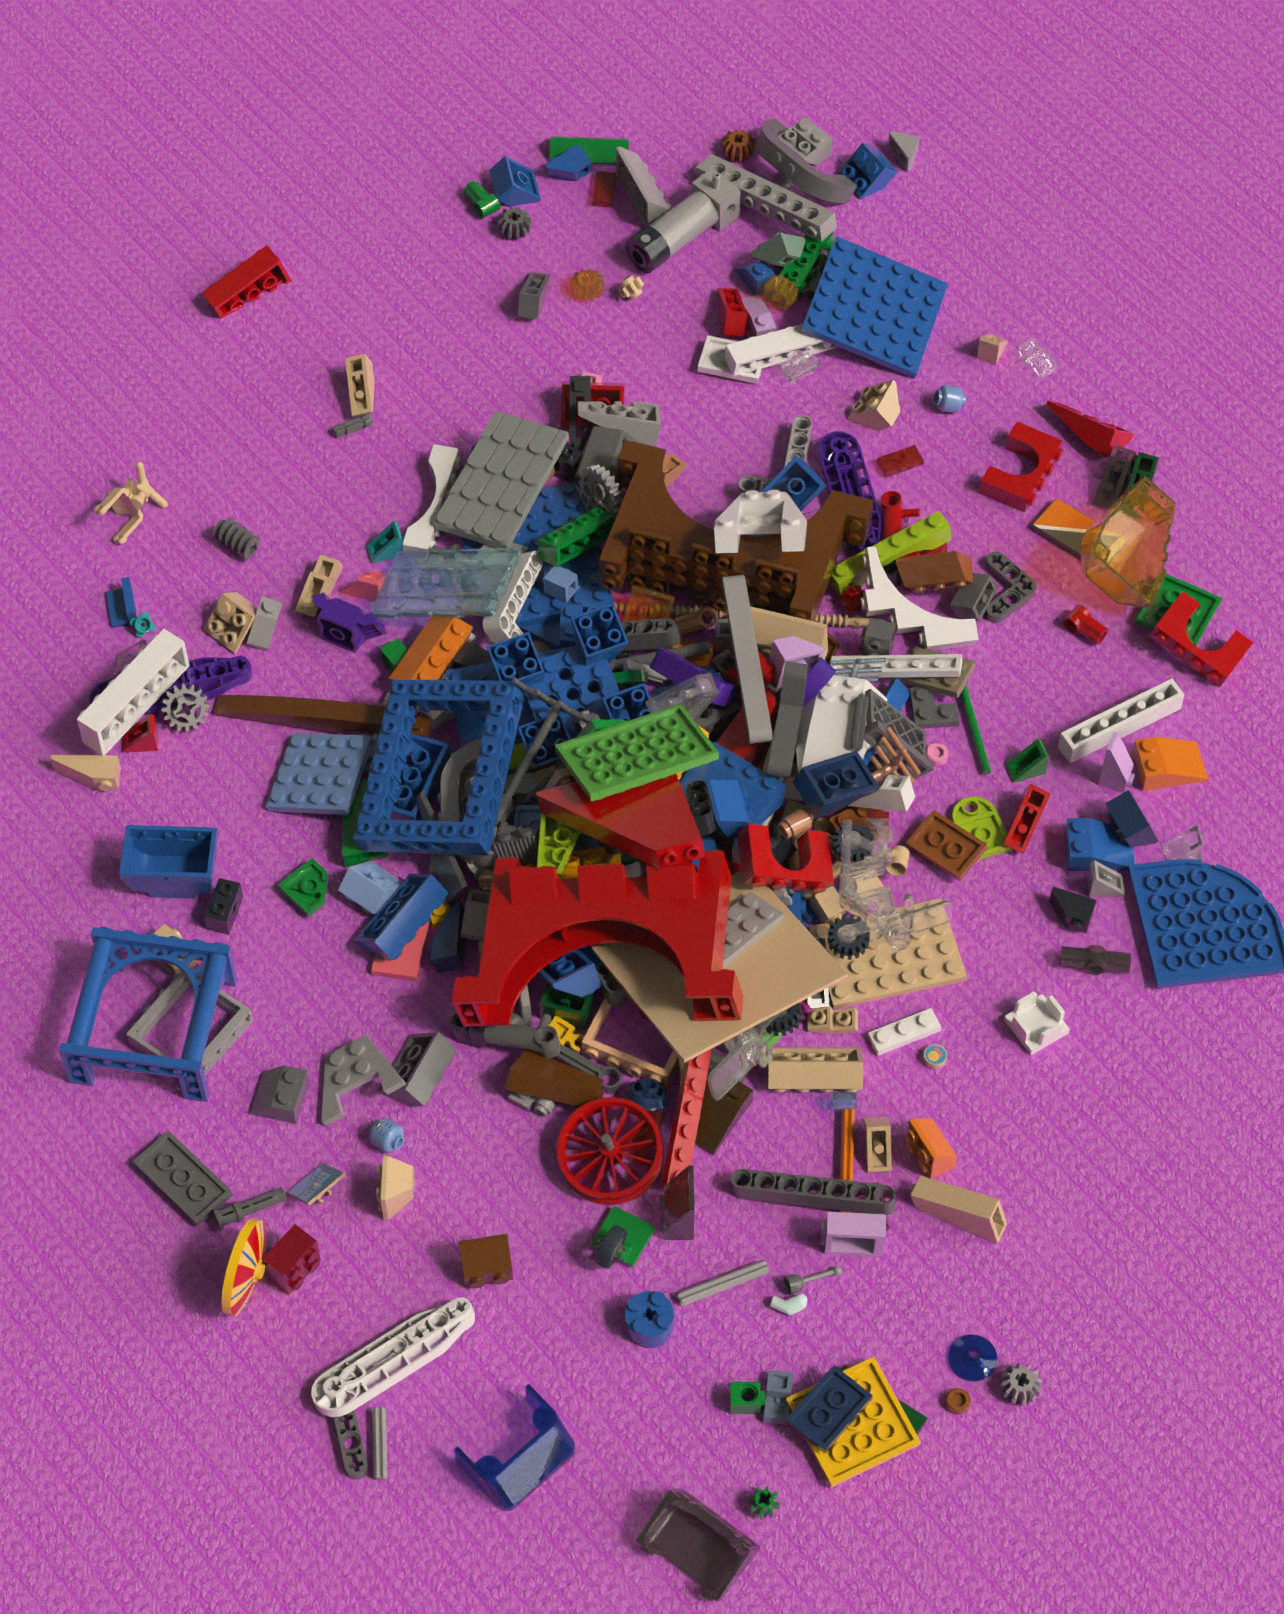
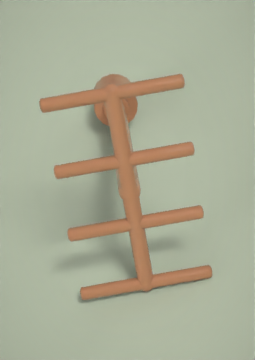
[778,727,921,839]

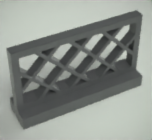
[864,689,934,779]

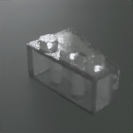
[646,673,719,721]

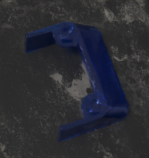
[454,1384,575,1511]

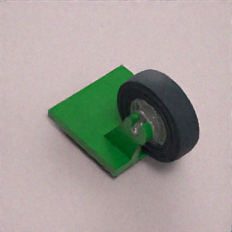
[590,1206,656,1269]

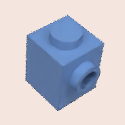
[543,566,578,603]

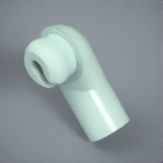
[770,1293,807,1315]

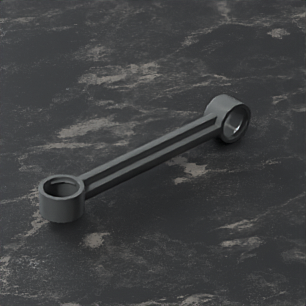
[510,1012,622,1094]

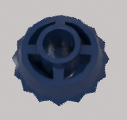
[624,1078,670,1112]

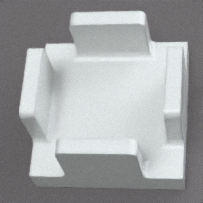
[1004,991,1070,1055]

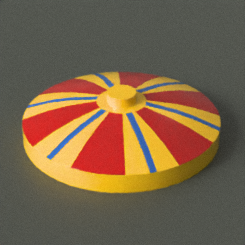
[222,1218,266,1316]

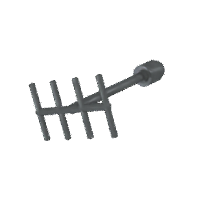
[495,678,592,828]

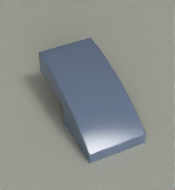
[763,1370,793,1425]

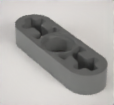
[334,1411,368,1480]

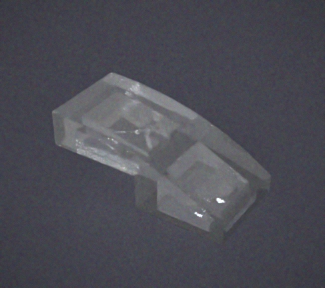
[1016,337,1059,379]

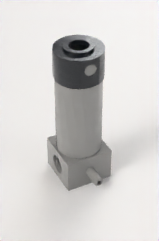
[625,168,740,273]

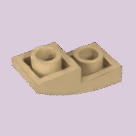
[808,1006,858,1034]

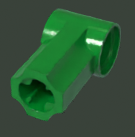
[464,180,500,219]

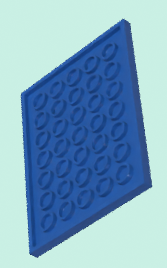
[461,481,615,627]

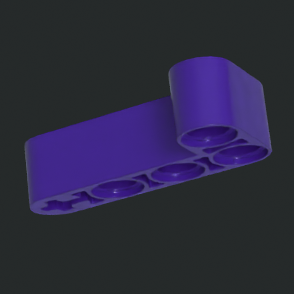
[649,647,739,707]

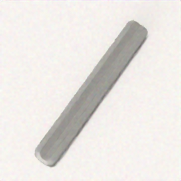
[677,1260,769,1306]

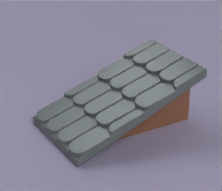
[434,411,569,552]

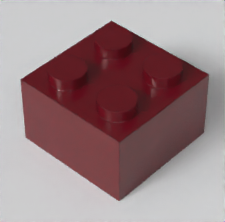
[262,1224,321,1295]

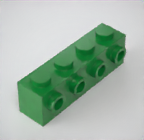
[776,232,834,301]
[538,508,616,567]

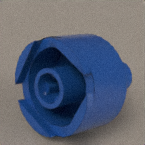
[625,1291,674,1348]

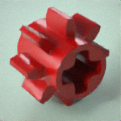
[841,585,865,612]

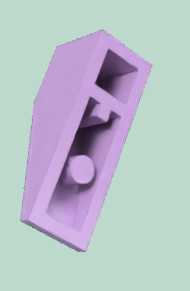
[741,295,776,337]
[1099,732,1135,793]

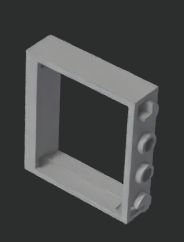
[126,971,253,1075]

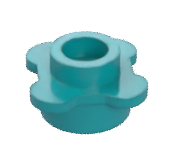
[130,612,156,637]

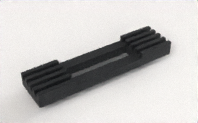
[570,376,591,452]

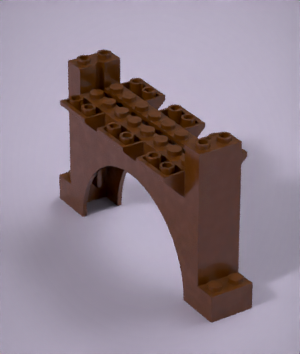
[599,440,873,622]

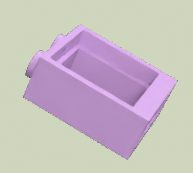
[820,1212,886,1257]

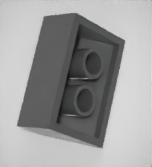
[575,426,638,491]
[378,1032,457,1107]

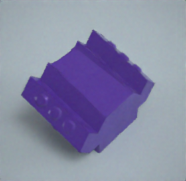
[312,592,387,653]

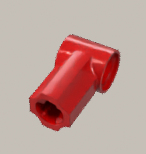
[1063,605,1109,645]

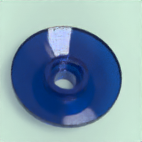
[948,1334,998,1382]

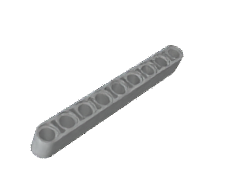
[722,575,772,744]

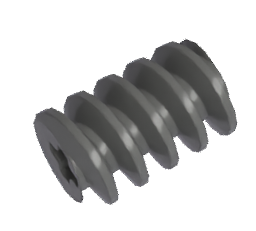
[213,518,260,560]

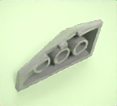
[577,401,661,446]

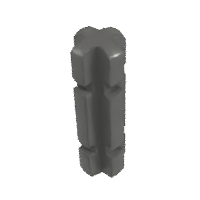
[333,414,373,437]

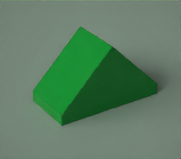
[1006,739,1049,782]

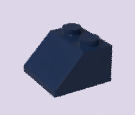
[1105,790,1159,847]

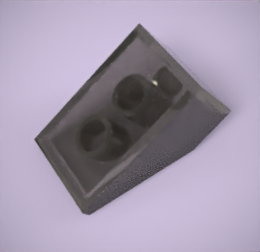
[659,1165,695,1240]

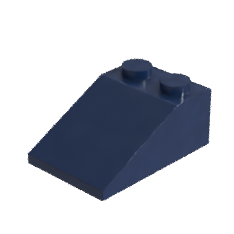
[793,750,879,819]

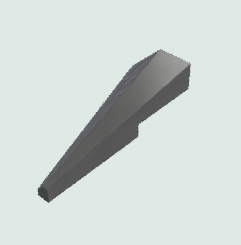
[416,792,470,905]

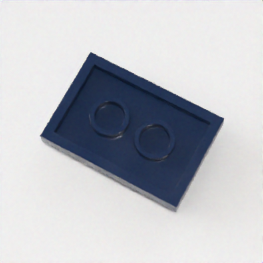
[786,1365,873,1454]

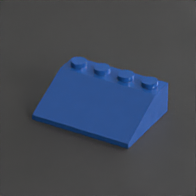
[680,742,786,838]

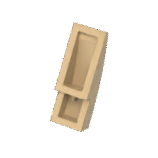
[295,555,343,618]

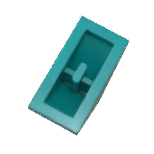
[367,521,404,563]

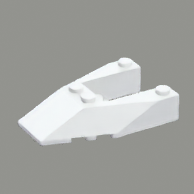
[714,490,807,553]

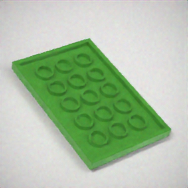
[555,704,719,802]

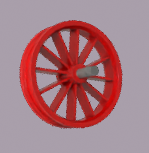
[557,1097,664,1205]

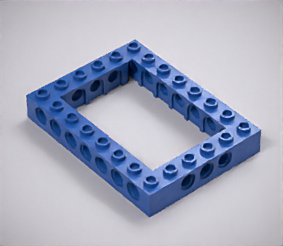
[354,679,525,856]

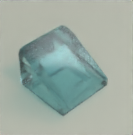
[831,1092,857,1109]

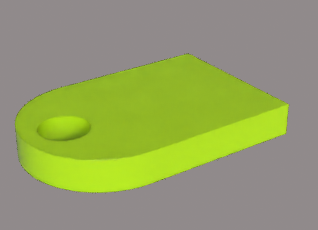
[952,796,1012,861]

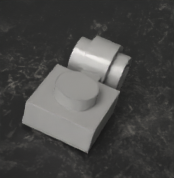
[508,1091,556,1117]

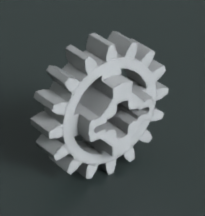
[161,683,210,732]

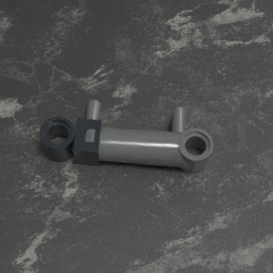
[450,1012,562,1058]

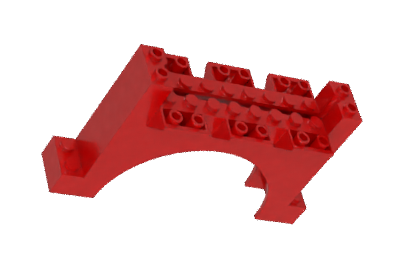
[452,850,743,1026]

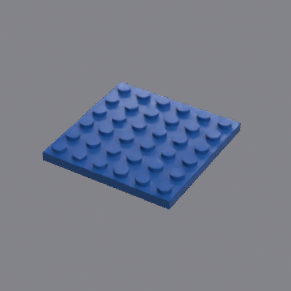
[801,236,948,378]

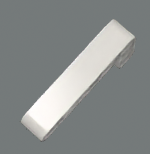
[483,551,543,644]

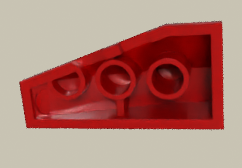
[1046,400,1135,457]

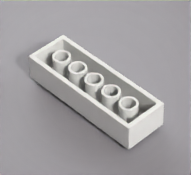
[77,629,189,756]

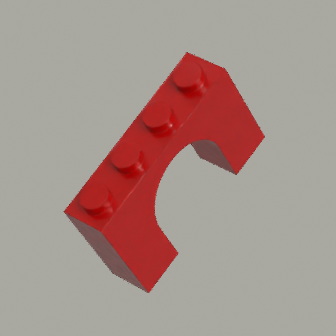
[979,421,1064,512]
[1149,591,1254,687]
[737,824,834,893]

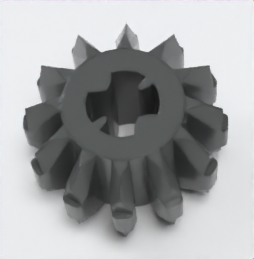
[497,206,531,240]

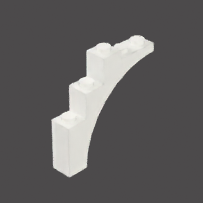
[860,546,979,650]

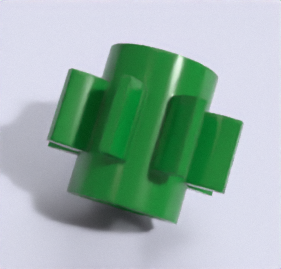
[748,1486,780,1520]

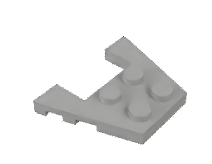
[322,1035,406,1126]

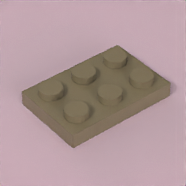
[897,646,976,698]

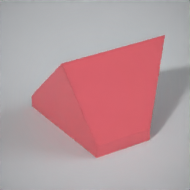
[340,570,390,603]

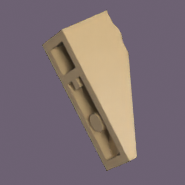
[345,354,375,417]
[51,755,121,791]

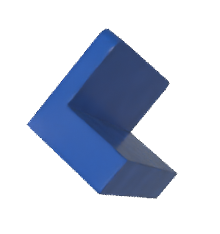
[106,577,137,628]

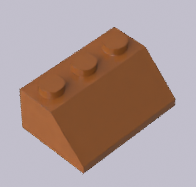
[896,551,973,593]

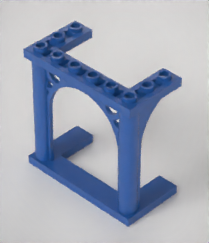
[59,927,237,1102]

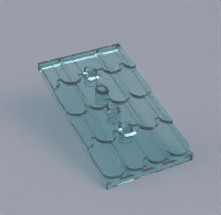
[370,548,522,618]

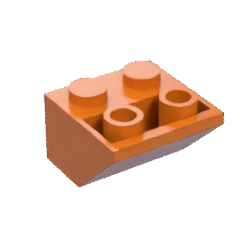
[905,1118,957,1179]

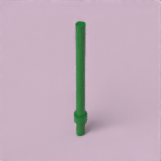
[960,681,991,775]

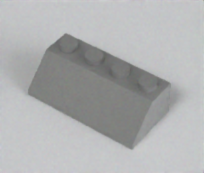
[616,147,671,227]

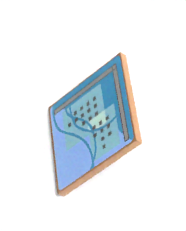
[287,1163,346,1206]

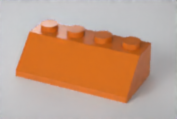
[388,615,473,683]

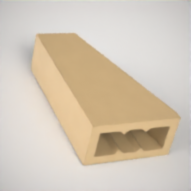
[910,1176,1007,1244]

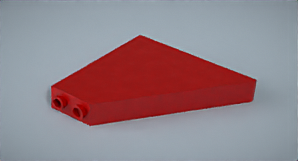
[536,774,705,869]

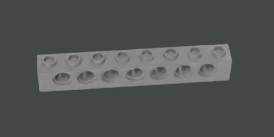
[696,154,837,242]

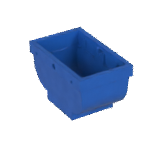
[119,825,218,899]

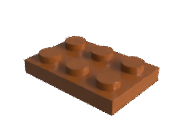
[906,810,988,881]

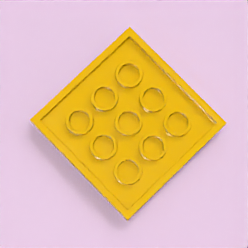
[786,1357,921,1488]

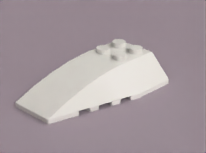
[795,675,887,773]

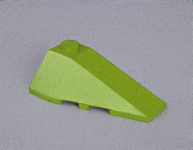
[537,813,581,877]

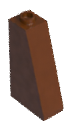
[505,1050,604,1107]

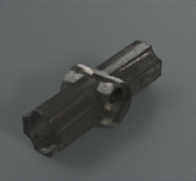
[1059,945,1131,975]

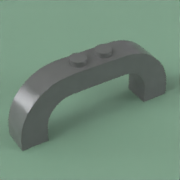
[754,119,857,203]

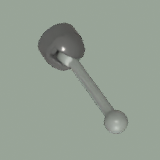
[784,1266,842,1295]

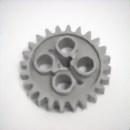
[578,464,623,517]

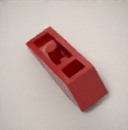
[717,288,747,338]
[1003,784,1051,854]

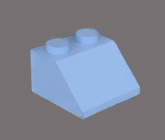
[338,861,402,914]

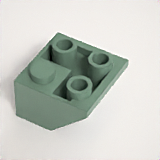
[750,232,806,267]

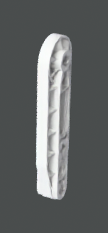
[311,1297,475,1417]

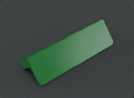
[550,136,630,164]

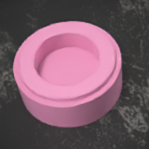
[926,743,948,766]

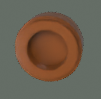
[945,1388,971,1415]

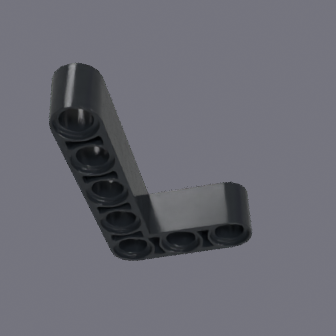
[603,780,716,854]

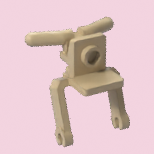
[94,462,168,544]

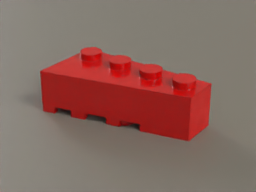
[202,245,292,319]

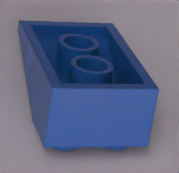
[1064,818,1135,871]

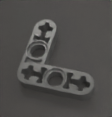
[986,551,1037,623]

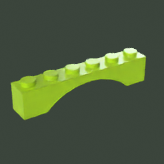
[830,511,952,599]

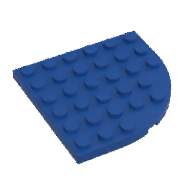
[1127,859,1284,988]

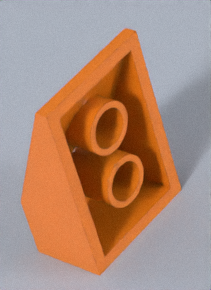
[1132,736,1208,791]

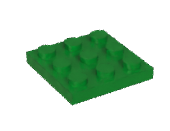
[1135,572,1222,646]

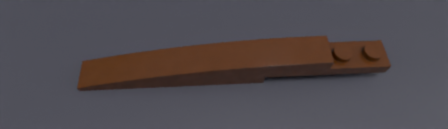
[213,695,432,738]

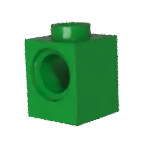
[380,638,408,673]
[730,1381,765,1414]

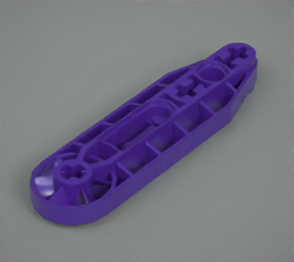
[818,431,881,555]
[89,656,252,715]

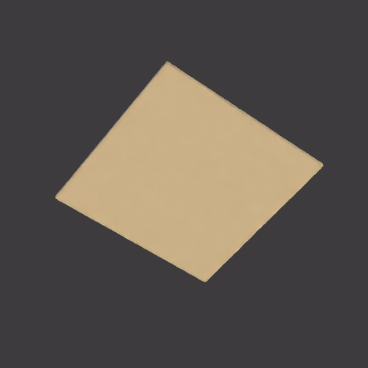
[591,871,848,1063]

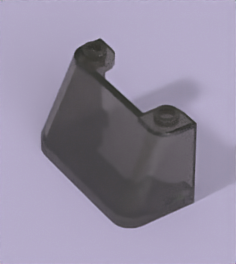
[636,1488,761,1602]

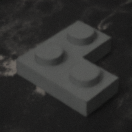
[910,687,959,729]

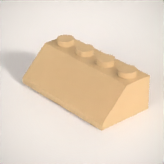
[750,606,828,660]
[767,1047,863,1092]

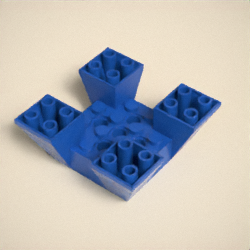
[487,603,656,769]

